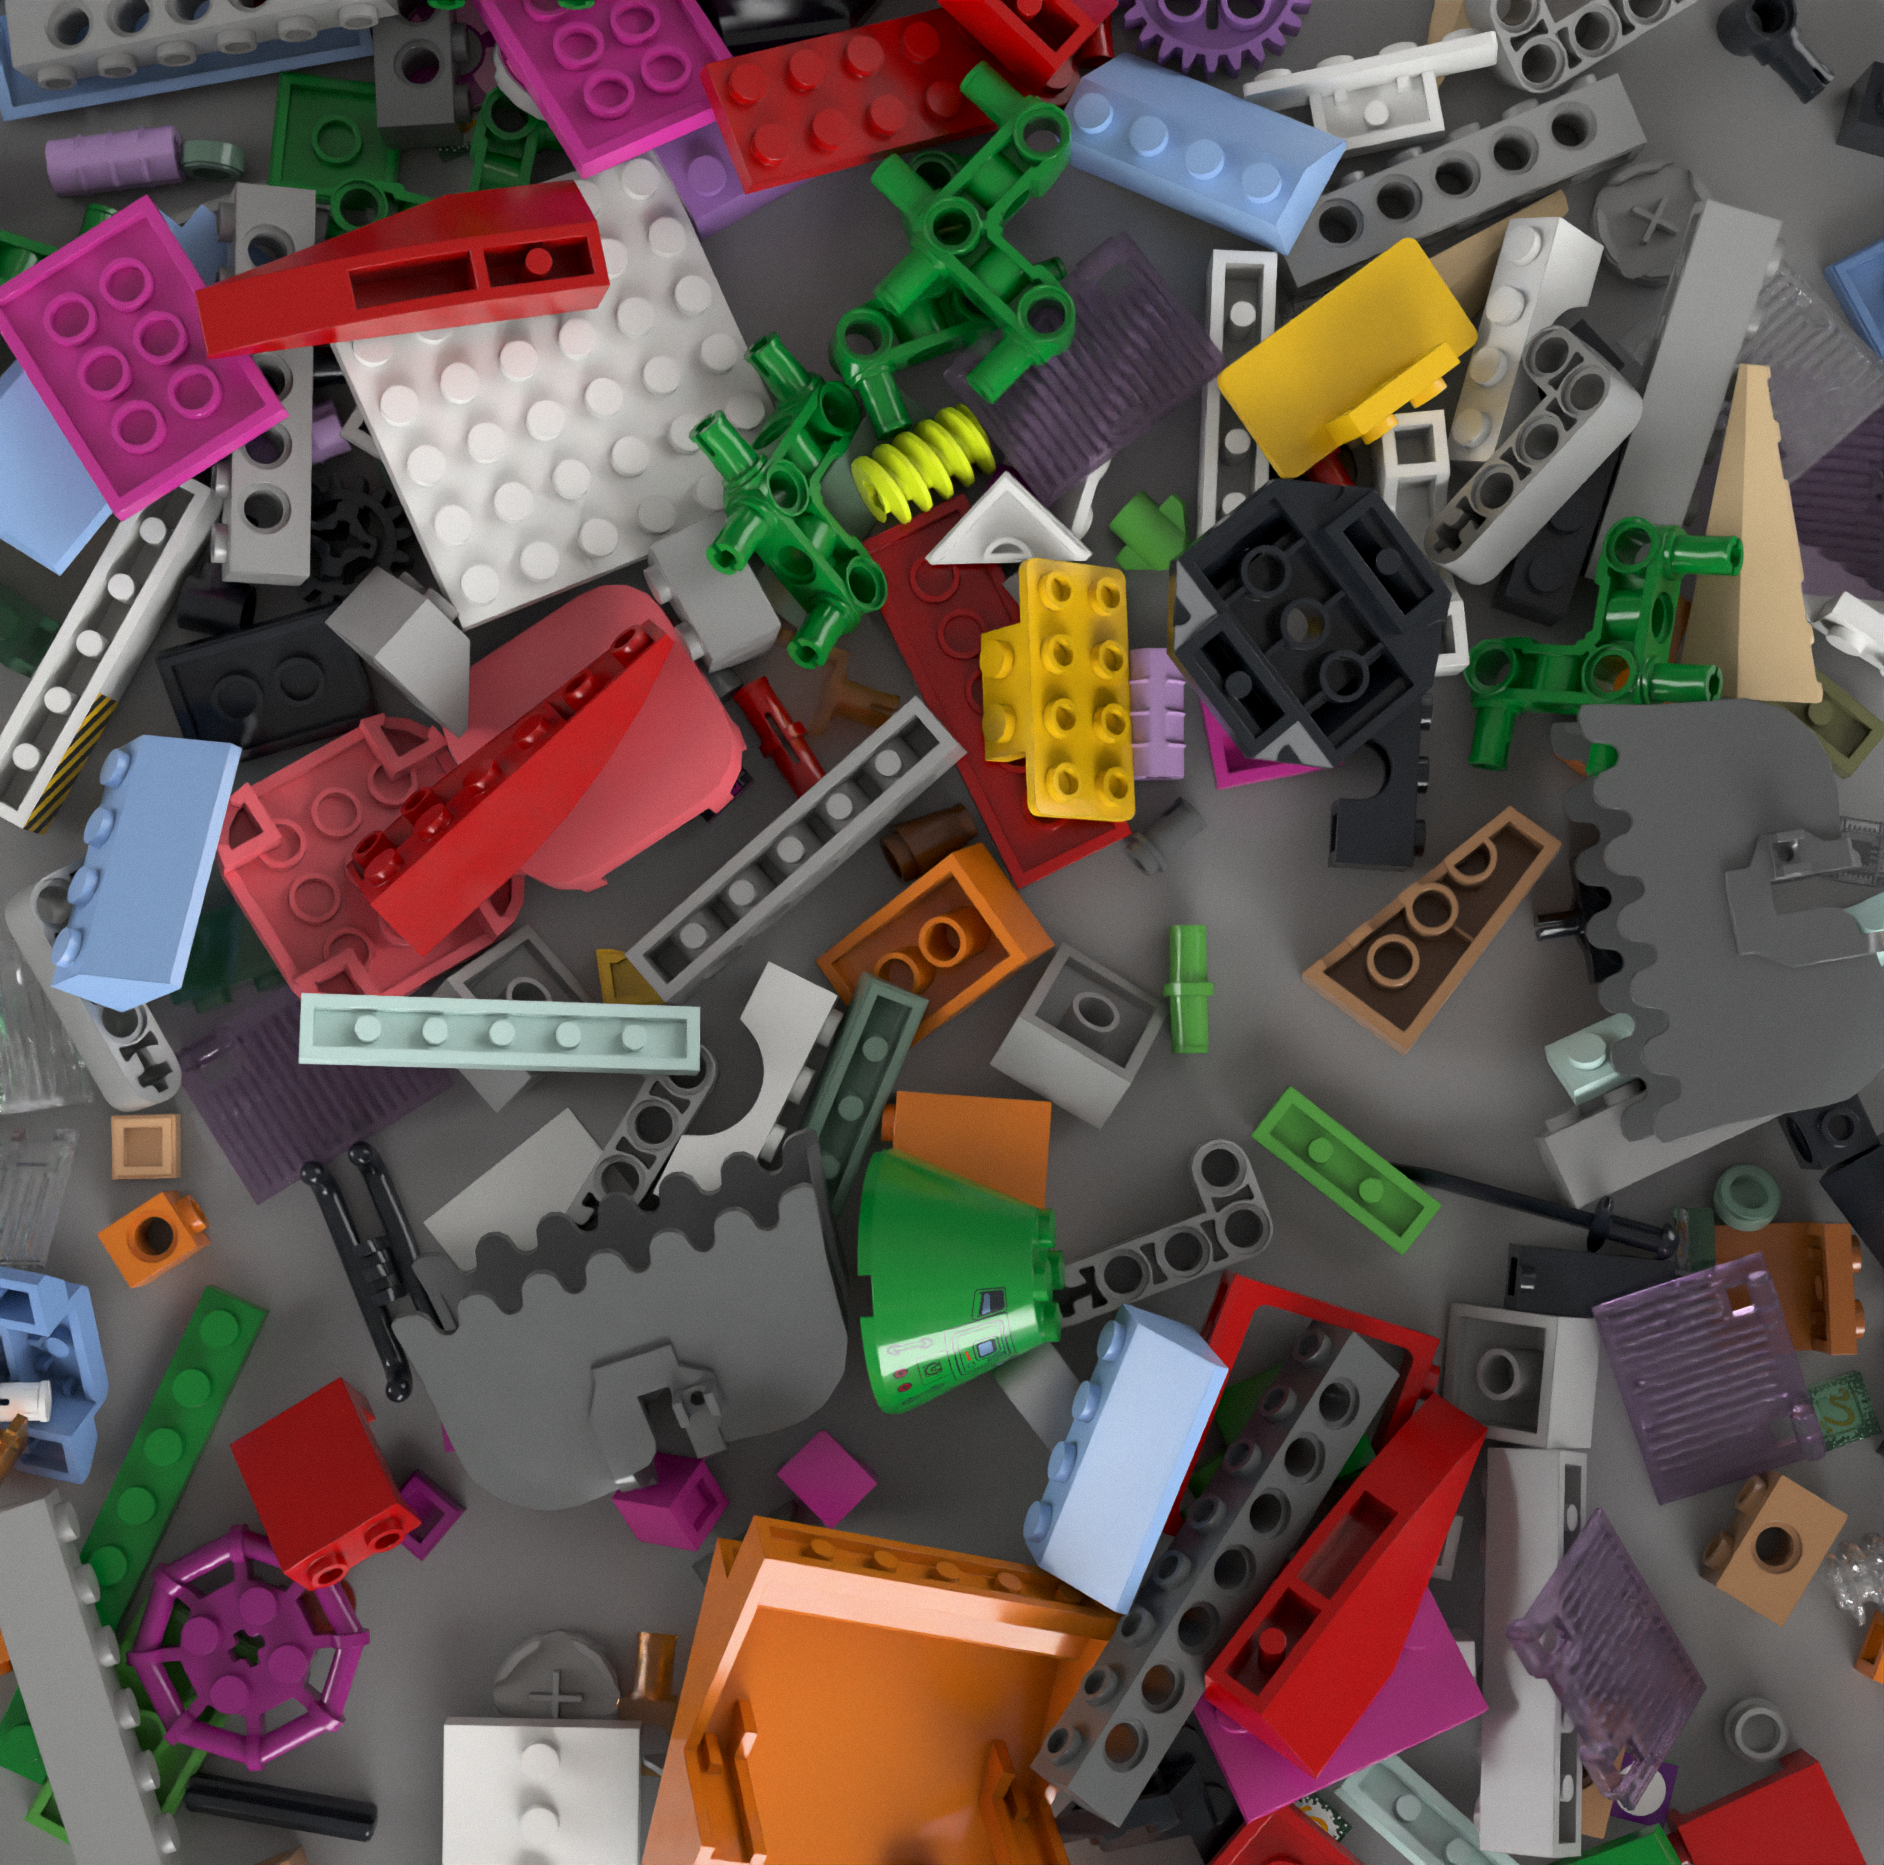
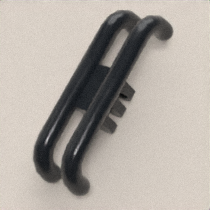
[300,1141,444,1403]

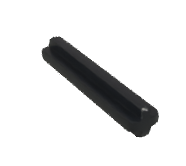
[185,1772,378,1842]

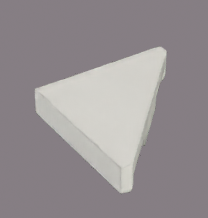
[925,471,1093,565]

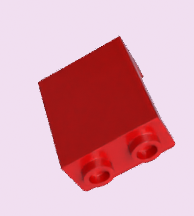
[229,1377,422,1591]
[1666,1748,1867,1865]

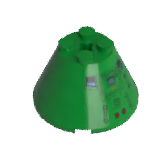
[858,1148,1065,1414]

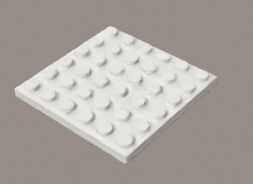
[330,150,775,632]

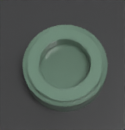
[179,139,245,182]
[1713,1164,1782,1231]

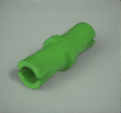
[1163,925,1214,1054]

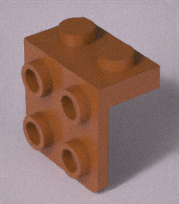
[1702,1220,1865,1355]

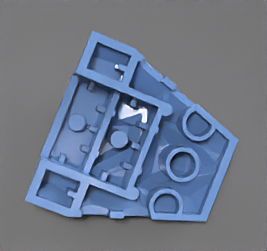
[0,1266,109,1485]

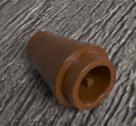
[879,803,978,884]

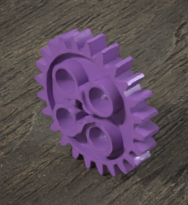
[1115,0,1312,82]

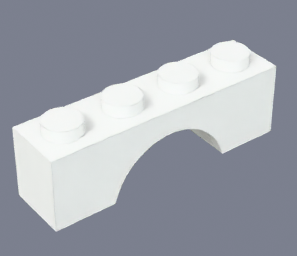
[1447,217,1604,477]
[1370,410,1470,677]
[653,961,844,1196]

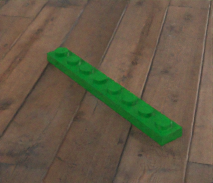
[0,1284,270,1785]

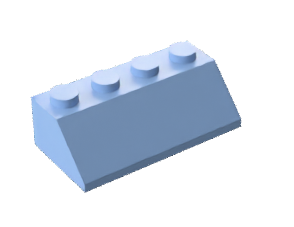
[1053,51,1347,256]
[50,734,242,1012]
[1023,1303,1229,1615]

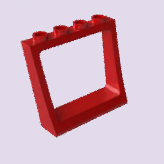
[1162,1269,1441,1579]

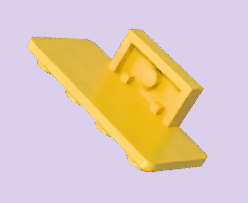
[1217,237,1478,480]
[980,557,1135,822]

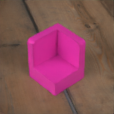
[777,1429,879,1529]
[611,1452,730,1552]

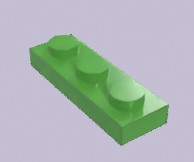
[1249,1085,1442,1256]

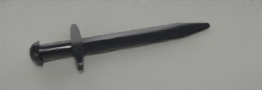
[1388,1162,1680,1260]

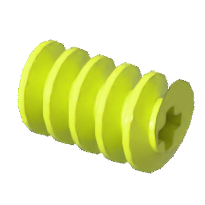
[851,403,996,524]

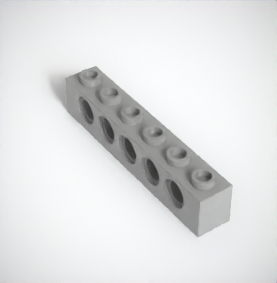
[4,0,399,91]
[1266,73,1648,304]
[210,182,316,586]
[624,695,968,1005]

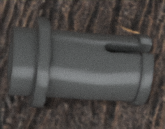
[1124,797,1207,876]

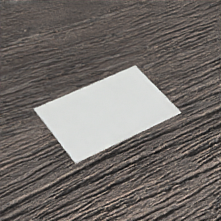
[423,1108,635,1271]

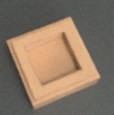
[111,1114,181,1180]

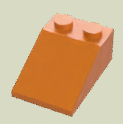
[815,842,1055,1051]

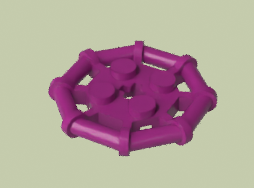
[126,1524,370,1771]

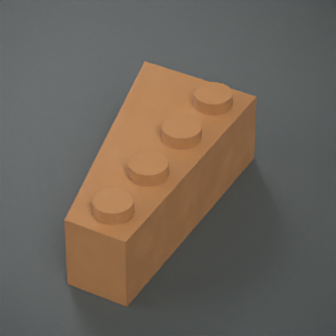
[1302,806,1563,1057]

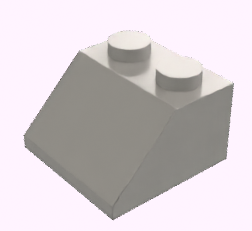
[643,511,781,673]
[325,566,470,738]
[431,924,597,1113]
[990,942,1170,1131]
[1442,1302,1602,1449]

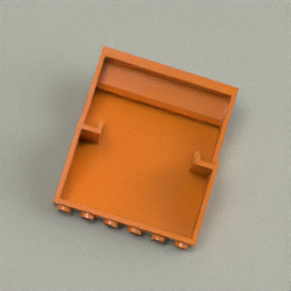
[641,1515,1123,1865]

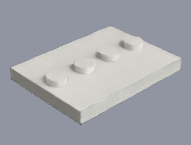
[442,1717,642,1865]

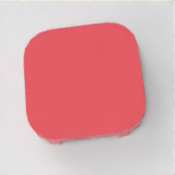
[442,585,747,893]
[215,712,526,999]

